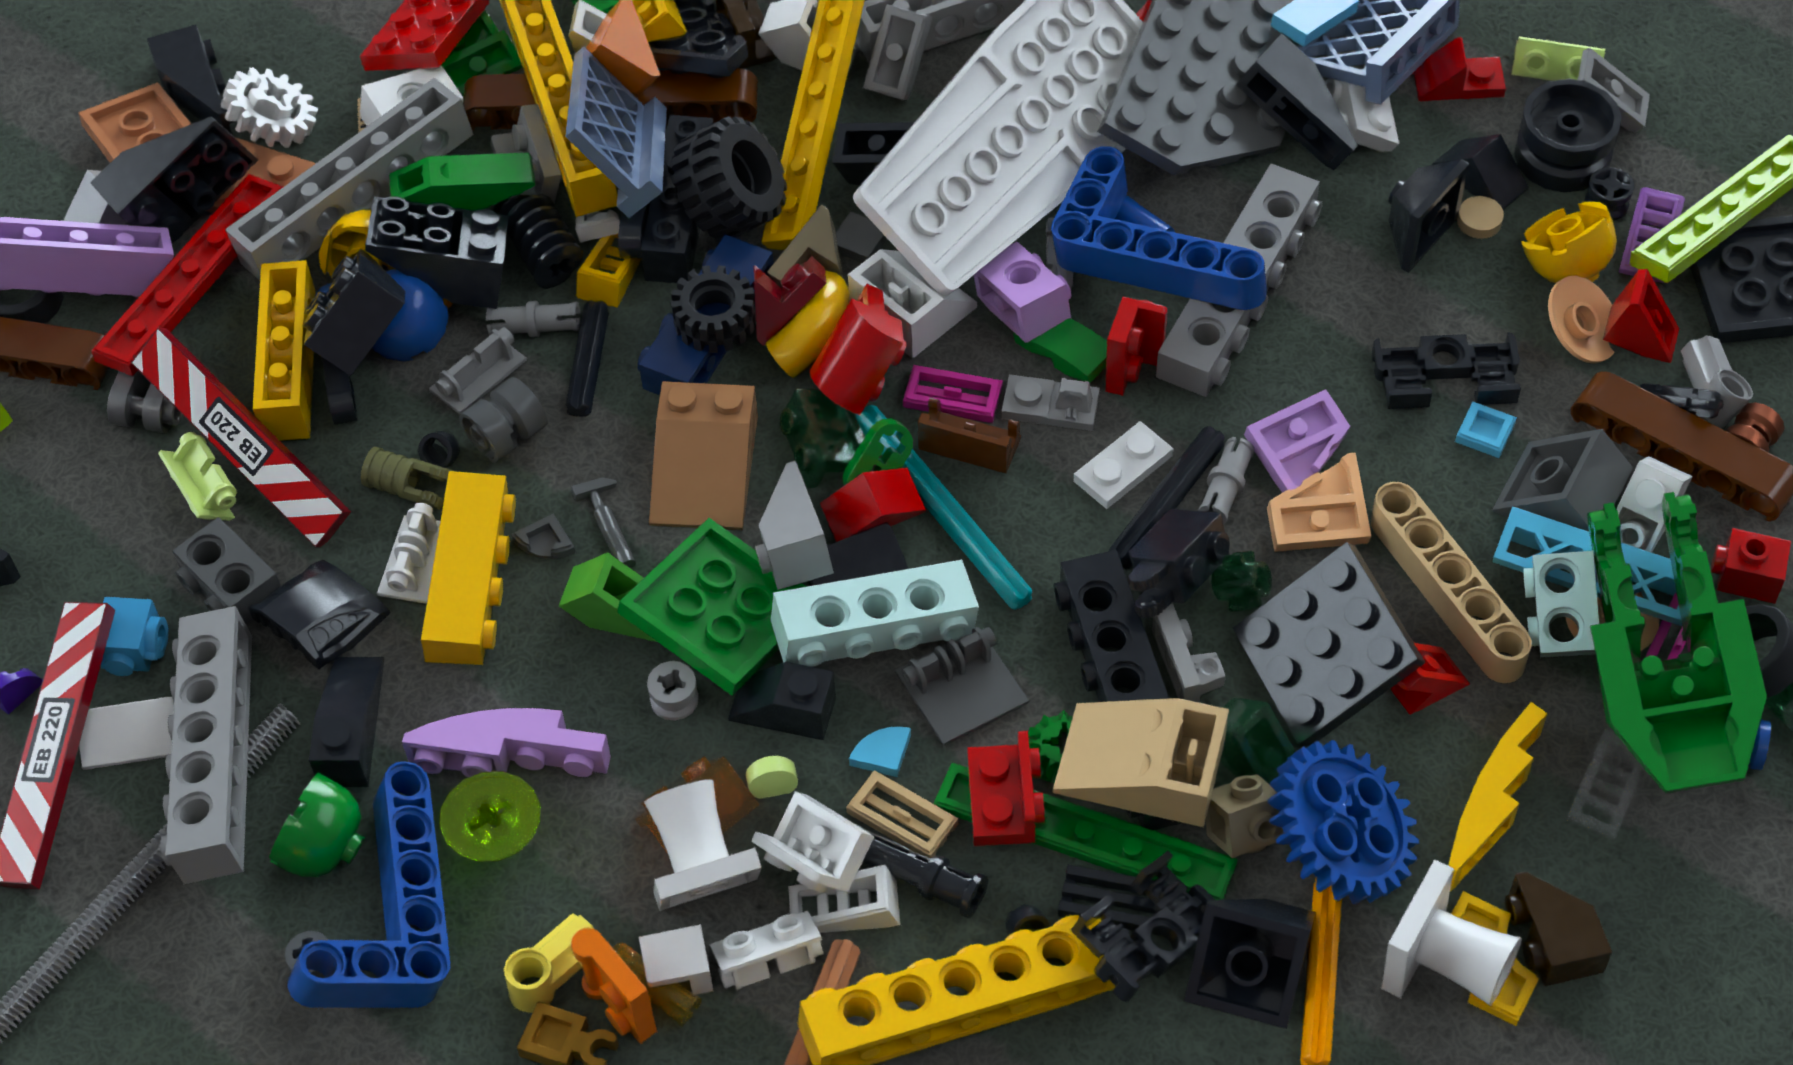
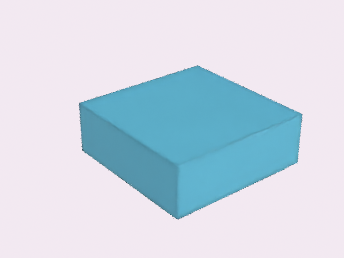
[1455,402,1517,458]

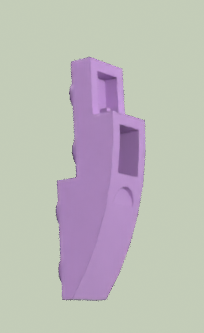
[402,708,611,781]

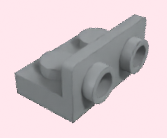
[490,104,561,203]

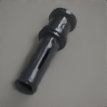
[850,821,988,918]

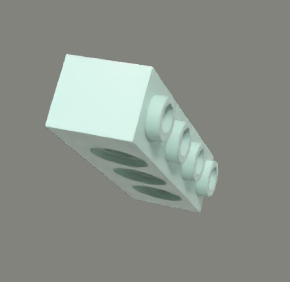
[771,560,979,667]

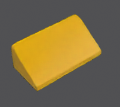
[632,0,687,42]

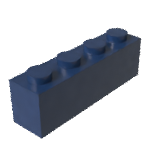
[637,235,774,395]

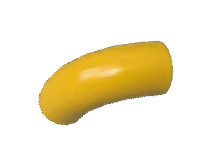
[766,271,849,378]

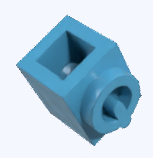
[101,597,168,676]

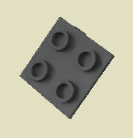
[895,627,1029,746]

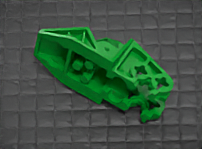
[1587,492,1767,793]

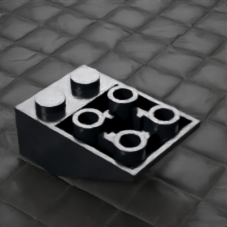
[90,116,258,244]
[365,196,508,309]

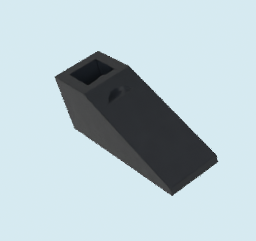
[147,24,237,136]

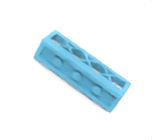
[1493,506,1682,626]

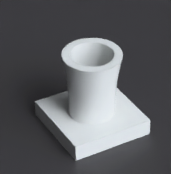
[644,780,761,911]
[1382,860,1521,1006]

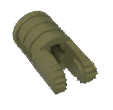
[361,446,454,510]

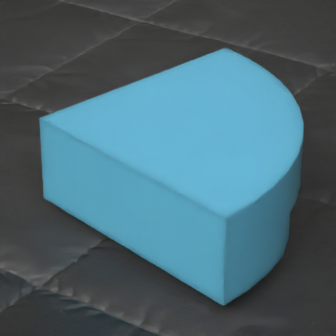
[849,727,911,777]

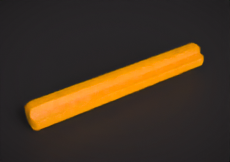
[1300,877,1342,1065]

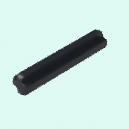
[565,300,609,417]

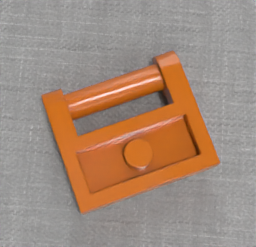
[571,928,657,1044]

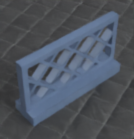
[1298,0,1460,104]
[565,47,667,218]

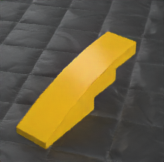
[1448,702,1547,892]

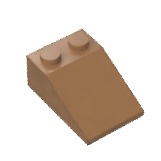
[649,381,758,530]

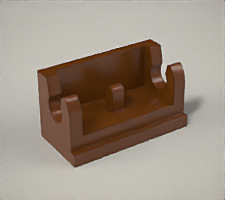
[918,397,1021,474]

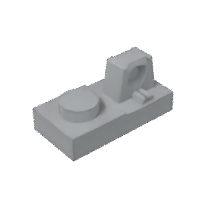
[1002,374,1100,431]
[1152,603,1225,703]

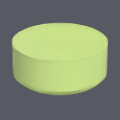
[746,756,798,799]

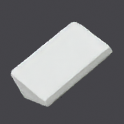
[79,697,174,770]

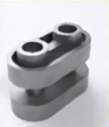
[107,370,182,433]

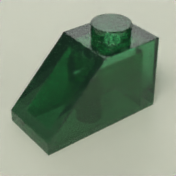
[1220,697,1295,785]

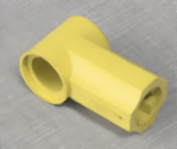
[504,913,594,1013]

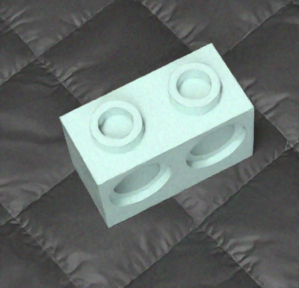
[1523,551,1599,657]

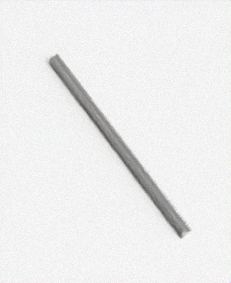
[0,704,301,1043]

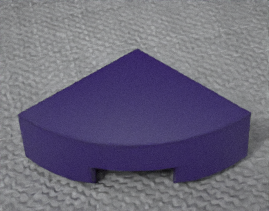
[0,668,43,715]

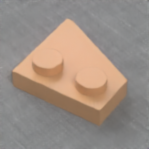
[1267,452,1371,552]

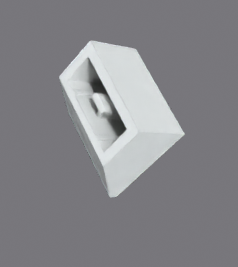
[848,249,977,358]

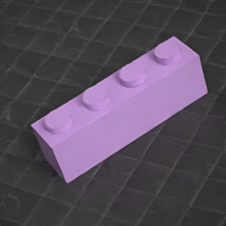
[0,217,174,298]

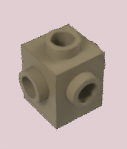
[1206,774,1284,858]

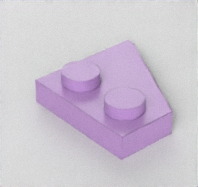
[1244,389,1350,493]

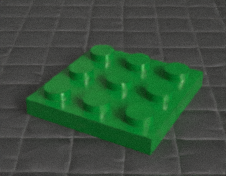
[617,518,807,696]

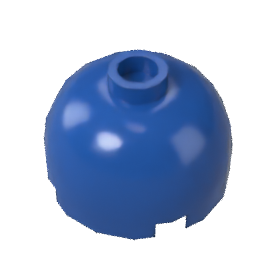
[371,269,449,362]

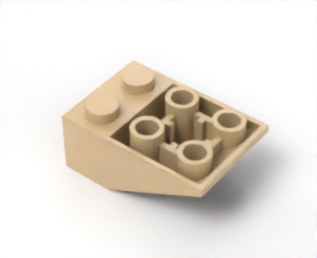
[1053,698,1229,827]

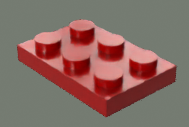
[359,0,490,71]

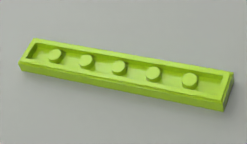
[1629,135,1793,283]

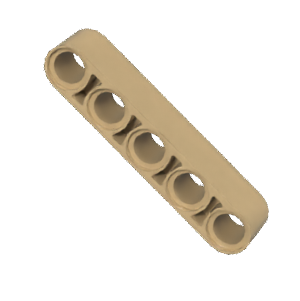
[1371,482,1532,683]

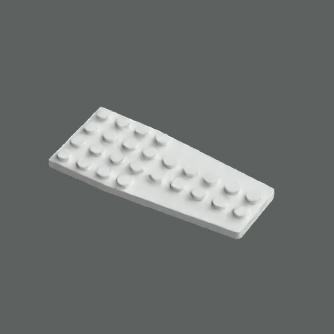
[853,0,1143,296]

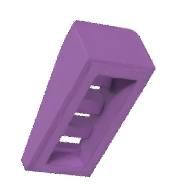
[1618,187,1685,283]

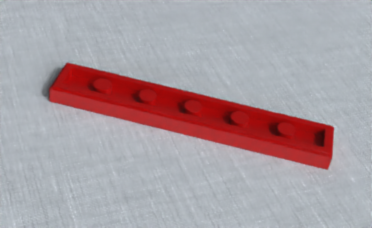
[91,174,283,376]

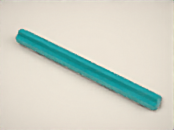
[856,404,1032,610]

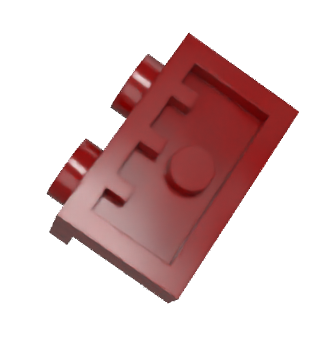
[1106,297,1168,396]
[967,731,1045,846]

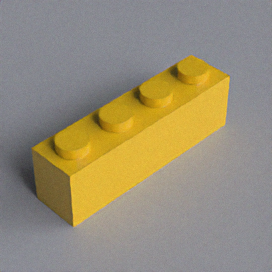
[421,471,516,665]

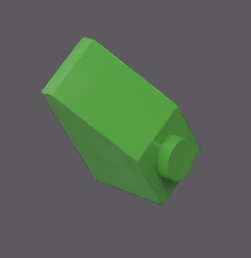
[559,553,657,642]

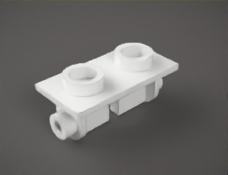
[710,911,823,990]

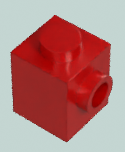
[1711,528,1791,604]

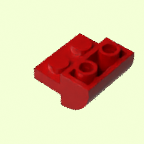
[810,284,906,415]

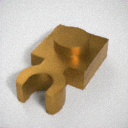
[517,1002,619,1065]

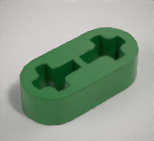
[842,418,913,486]

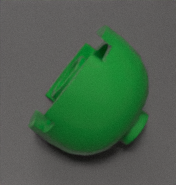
[269,773,365,877]

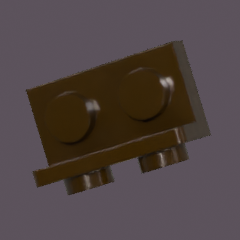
[714,0,778,69]

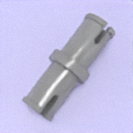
[486,301,581,337]
[1198,437,1254,525]

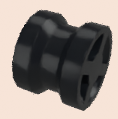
[1584,167,1634,221]

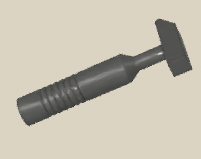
[571,477,637,568]

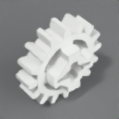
[221,68,318,148]

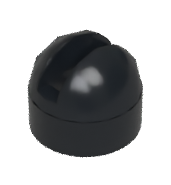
[418,431,460,468]
[1005,904,1050,936]

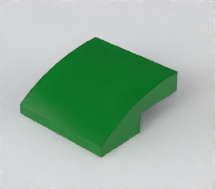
[441,9,523,97]

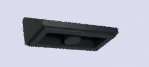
[808,522,909,586]

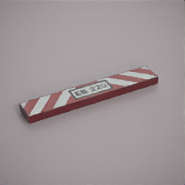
[131,328,351,547]
[0,602,115,890]

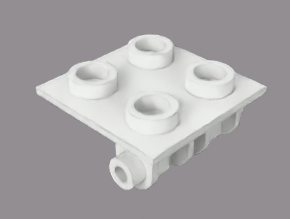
[377,503,440,604]

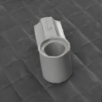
[1681,335,1753,429]

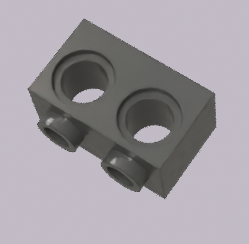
[172,517,281,625]

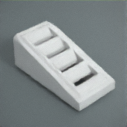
[789,865,900,933]

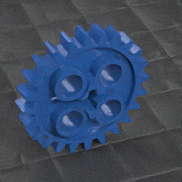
[1267,740,1419,904]

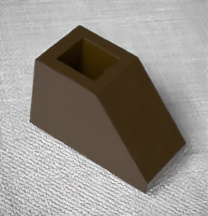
[1505,871,1612,987]

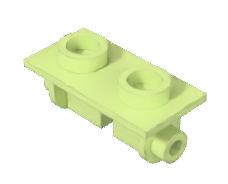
[1511,37,1605,81]
[158,432,237,521]

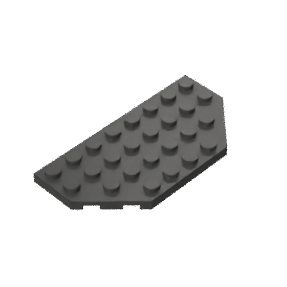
[1097,0,1313,175]

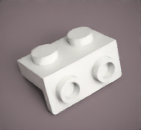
[1325,66,1399,152]
[751,791,875,893]

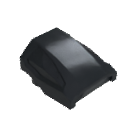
[248,559,391,670]

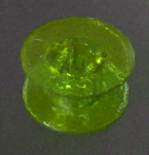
[440,771,541,862]

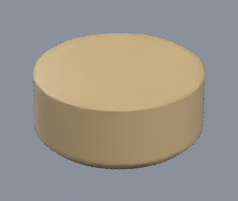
[1457,196,1504,239]

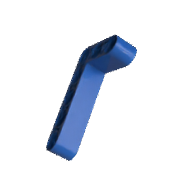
[1051,146,1267,310]
[288,761,450,1008]

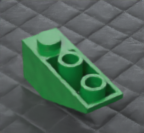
[389,152,536,211]

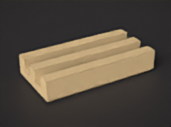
[846,770,958,858]

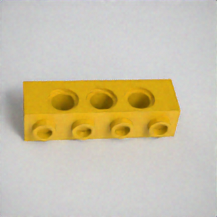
[253,260,316,440]

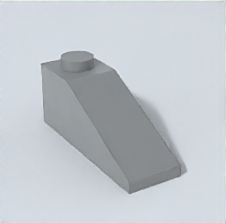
[755,461,834,590]

